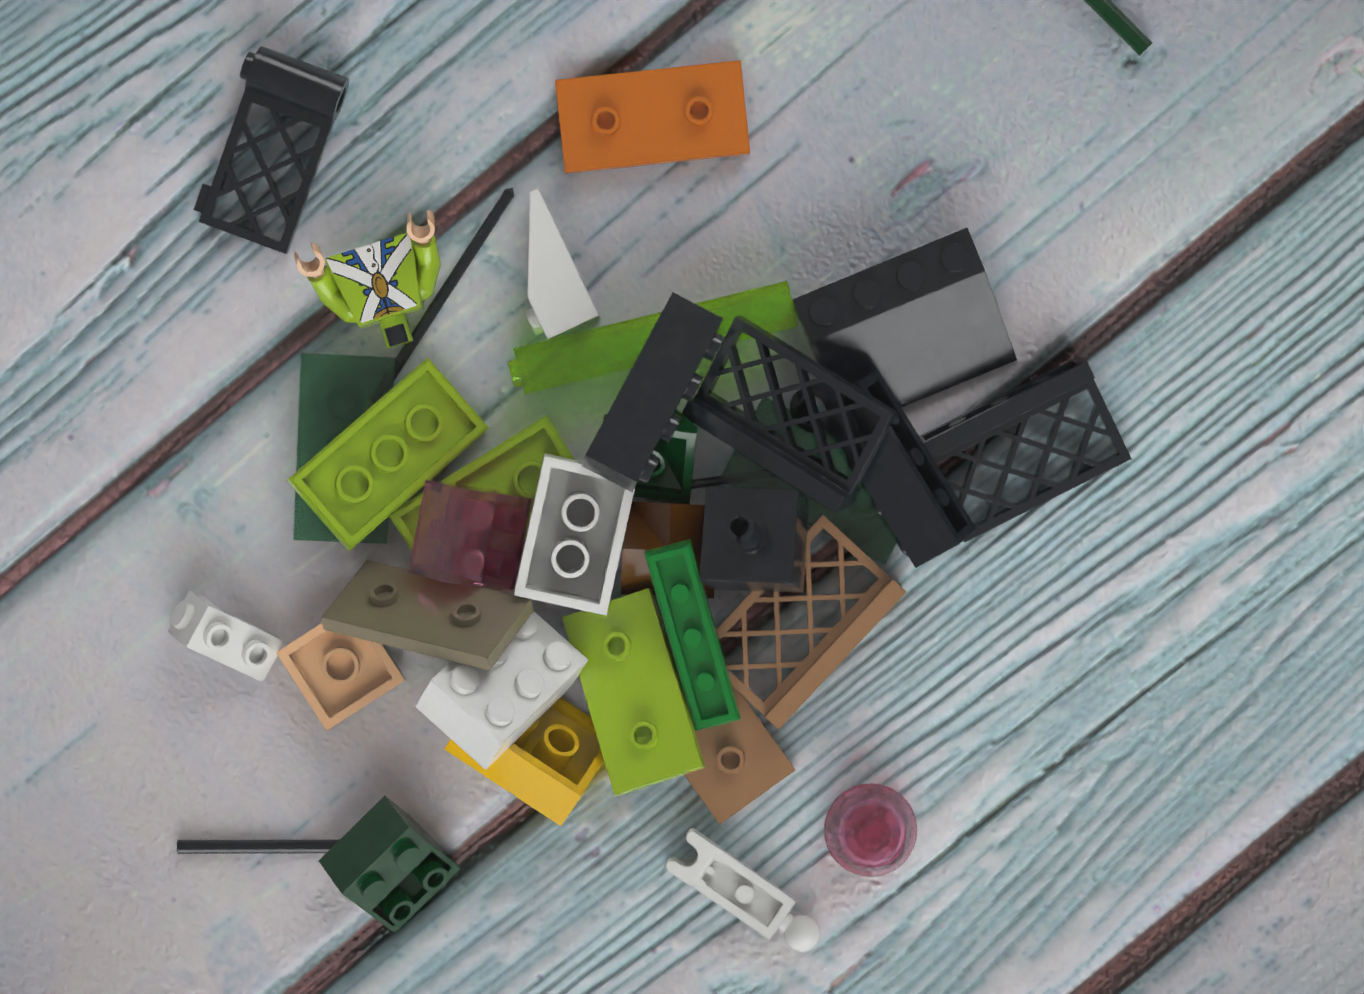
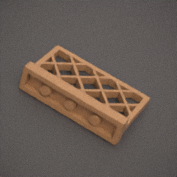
[716,514,906,730]

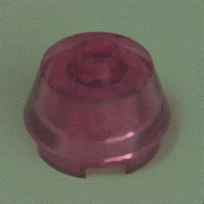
[824,783,917,877]

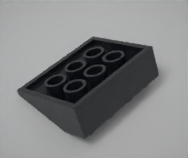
[792,228,1017,408]

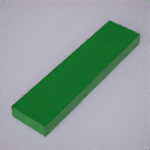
[644,539,741,731]

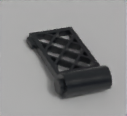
[193,46,350,254]

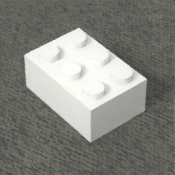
[514,453,635,616]
[416,611,588,770]

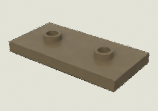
[321,560,533,671]

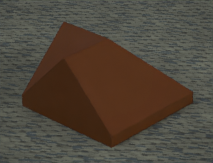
[621,502,714,599]

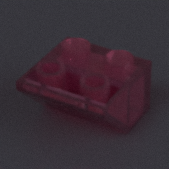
[408,480,531,590]

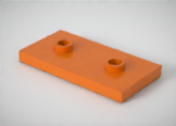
[555,60,750,174]

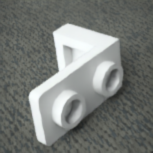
[168,590,283,681]

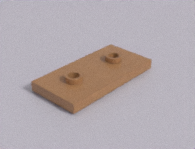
[666,633,795,824]

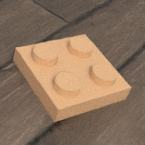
[276,623,406,731]

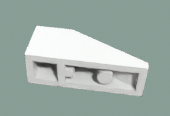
[524,188,600,341]

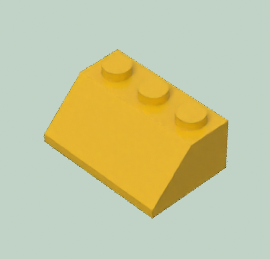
[444,697,604,826]

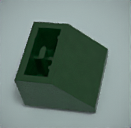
[319,796,461,933]

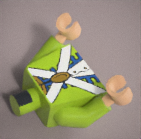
[294,210,441,349]

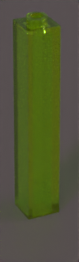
[508,281,798,395]

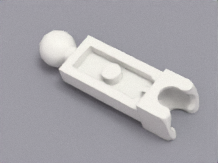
[664,827,821,952]

